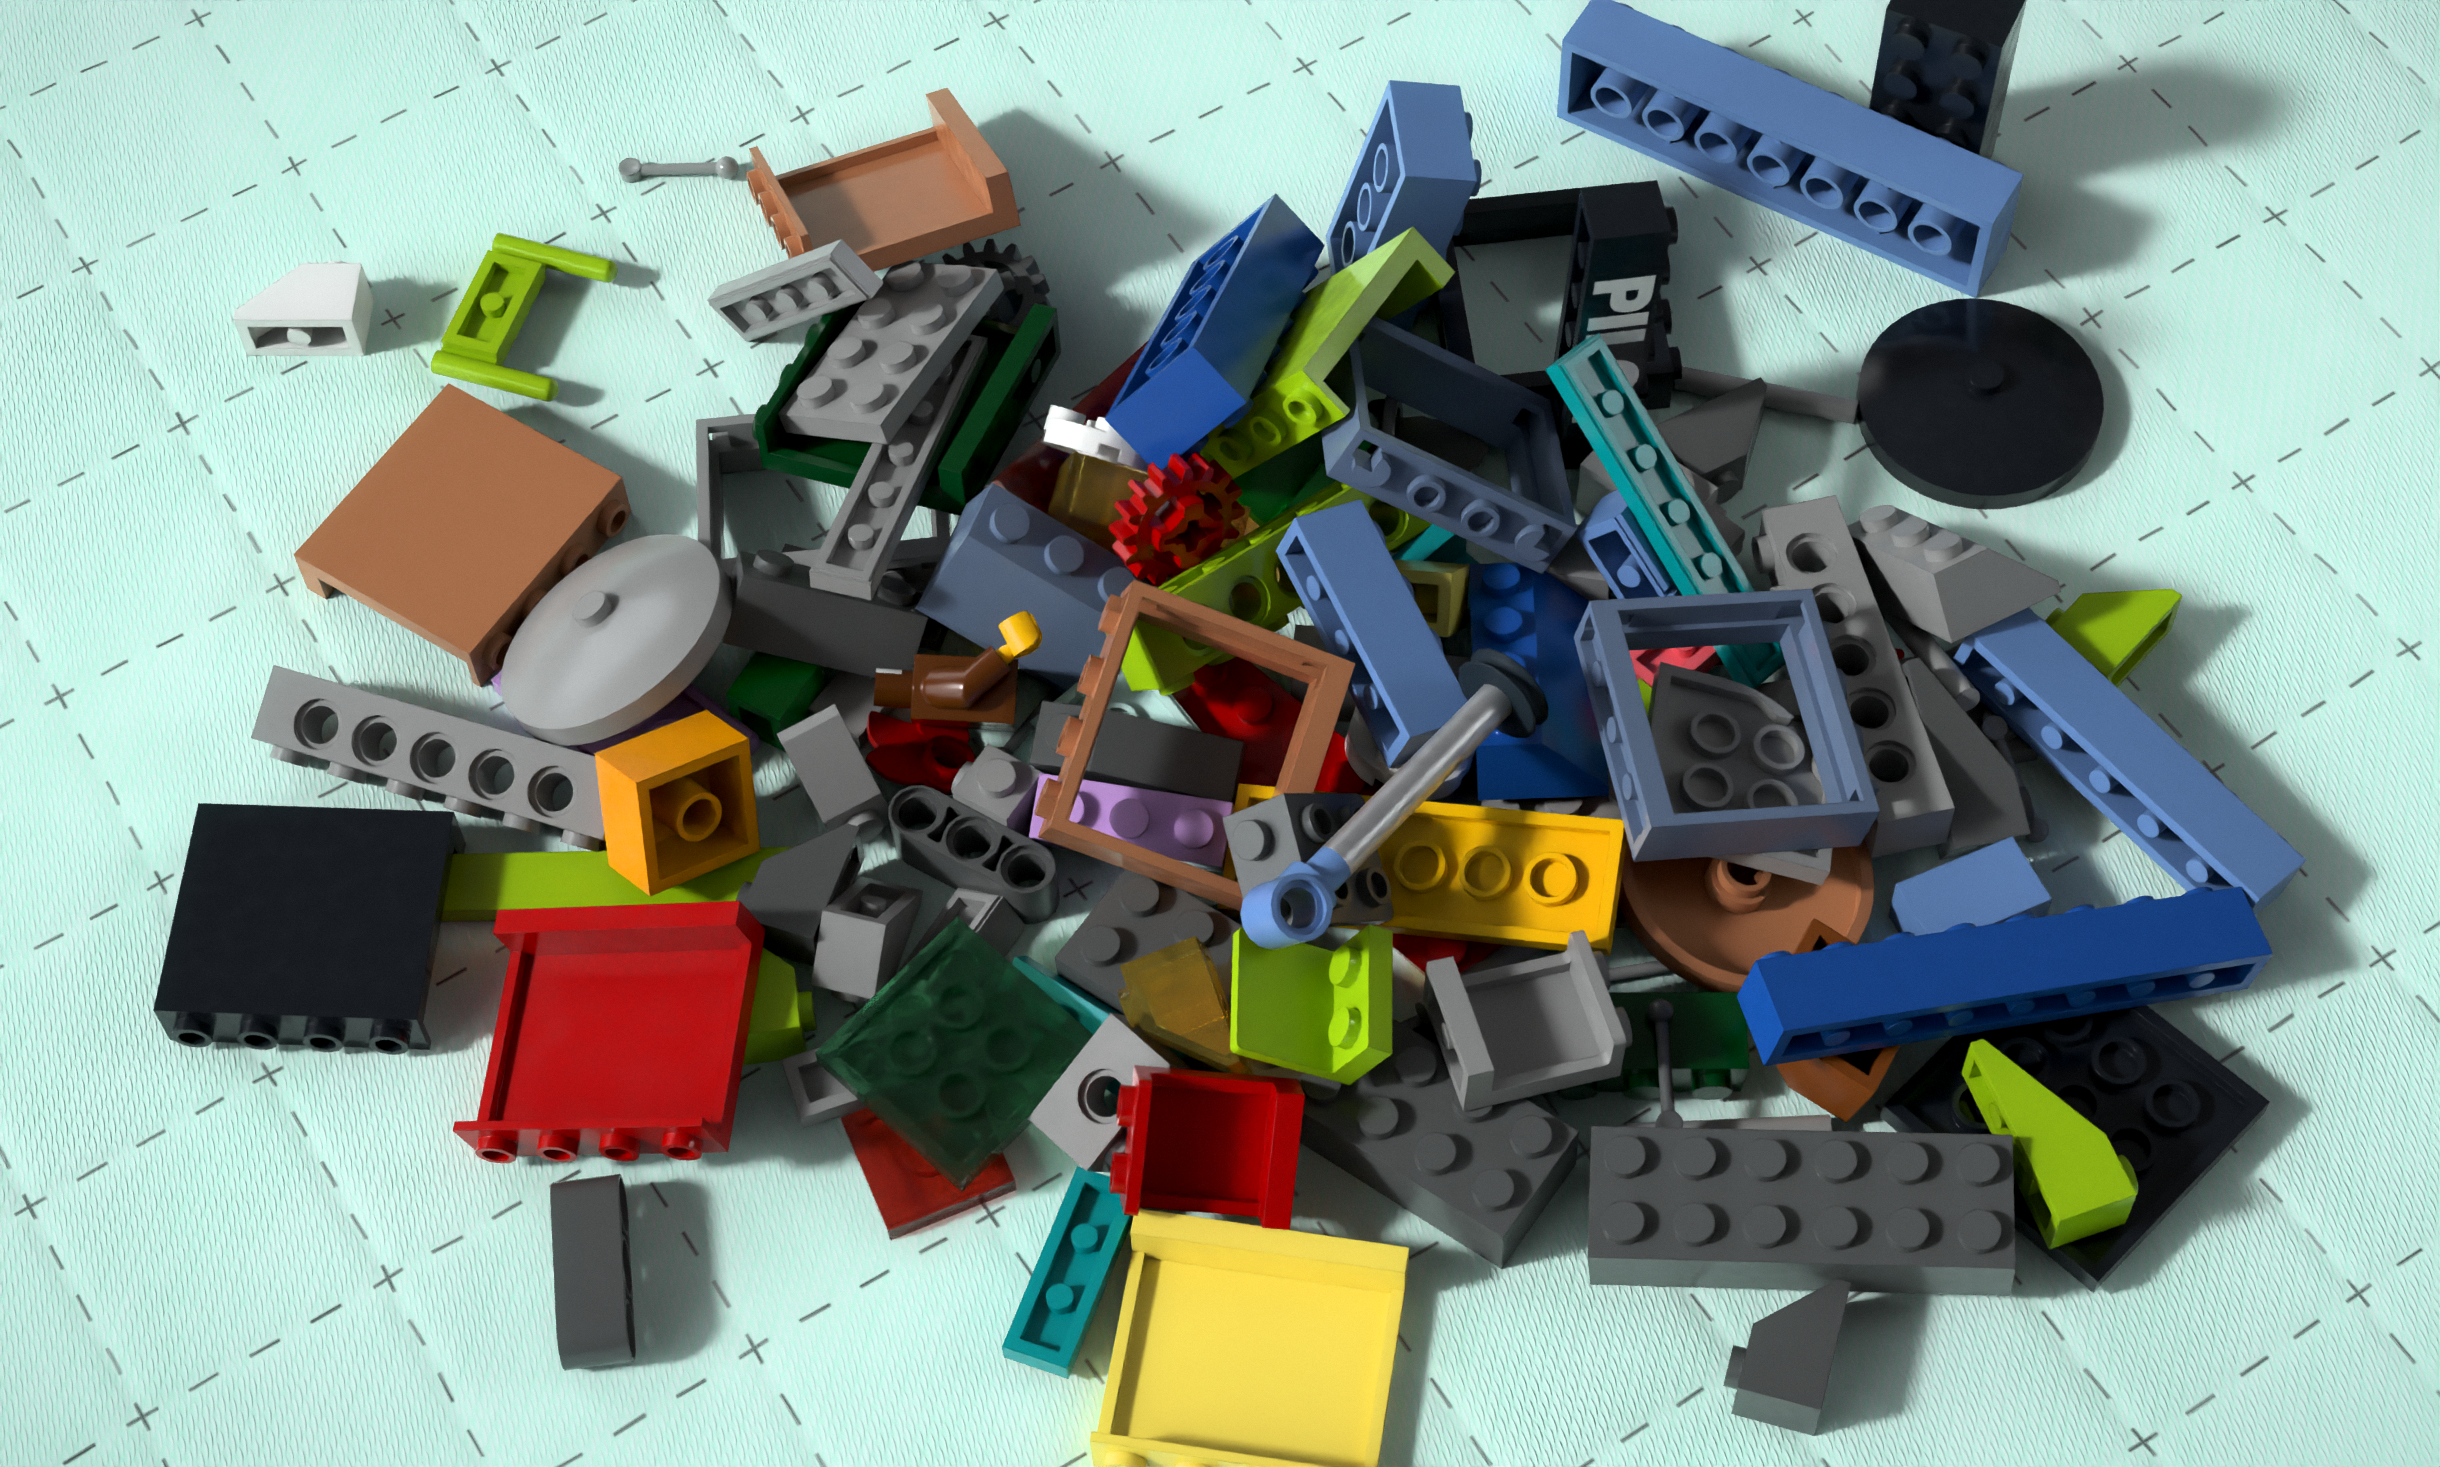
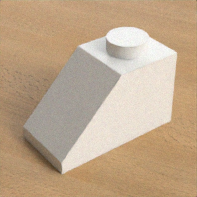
[233,261,374,356]

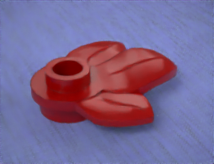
[865,711,975,795]

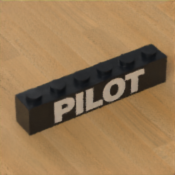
[1548,180,1678,469]

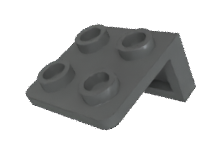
[1222,793,1394,927]

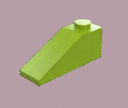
[1962,1039,2138,1249]

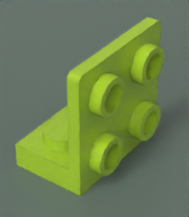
[1230,924,1393,1085]

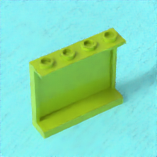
[1199,227,1455,480]

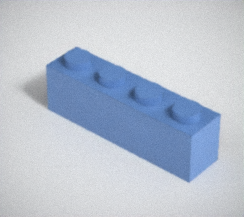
[1276,499,1468,768]

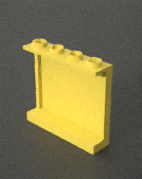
[1090,1209,1409,1467]

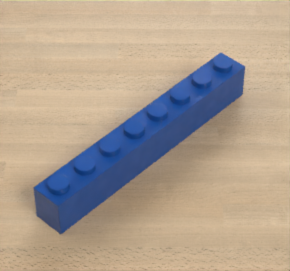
[1737,887,2273,1066]

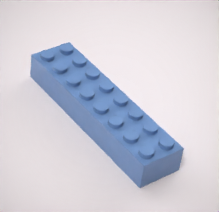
[1557,0,2024,298]

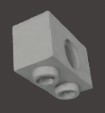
[1027,1013,1191,1172]

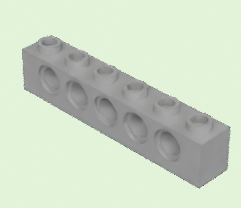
[1751,495,1955,858]
[251,665,606,852]

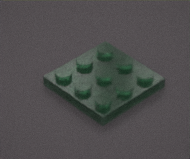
[815,917,1093,1192]

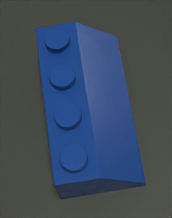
[1469,562,1609,800]

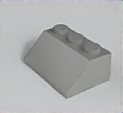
[1848,505,2061,643]

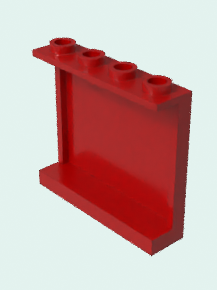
[453,901,766,1163]

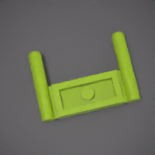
[431,232,618,402]

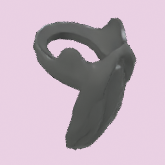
[1367,395,1489,472]

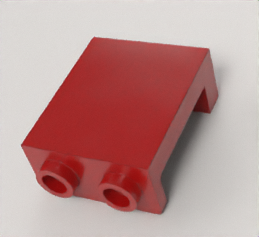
[1109,1065,1305,1230]

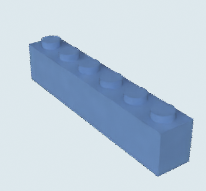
[1952,607,2306,916]

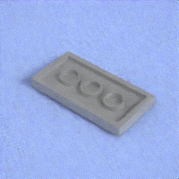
[778,260,1004,444]

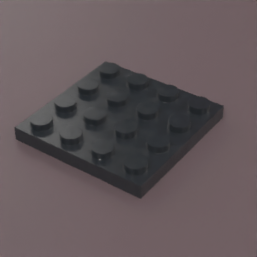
[1880,1005,2270,1293]

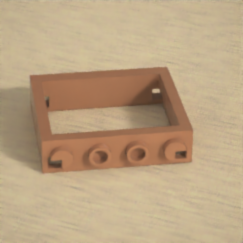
[1035,579,1355,911]

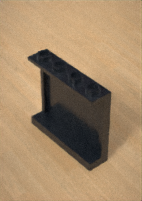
[153,803,466,1055]

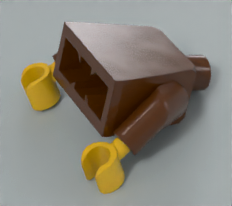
[874,611,1042,732]

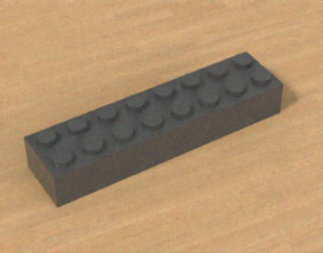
[1055,869,1579,1269]

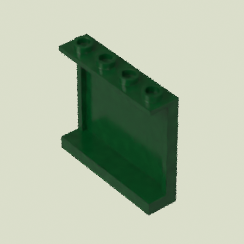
[752,300,1061,516]

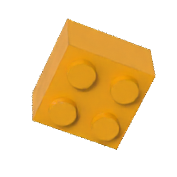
[594,710,761,896]

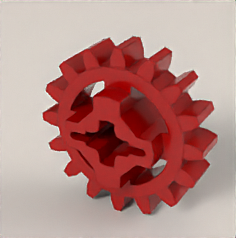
[1109,452,1245,586]

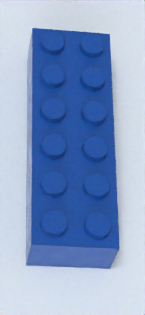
[1105,193,1325,470]

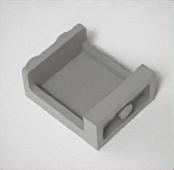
[1423,930,1632,1112]

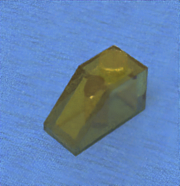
[1118,936,1254,1075]

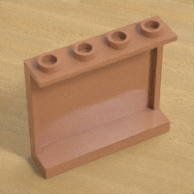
[746,88,1021,272]
[294,383,631,687]

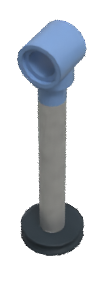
[1240,648,1549,950]

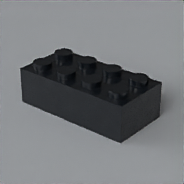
[1869,0,2027,160]

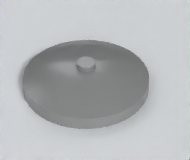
[500,534,733,746]

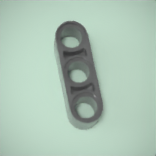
[888,785,1060,925]
[550,1174,636,1371]

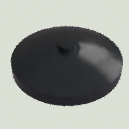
[1856,298,2104,510]

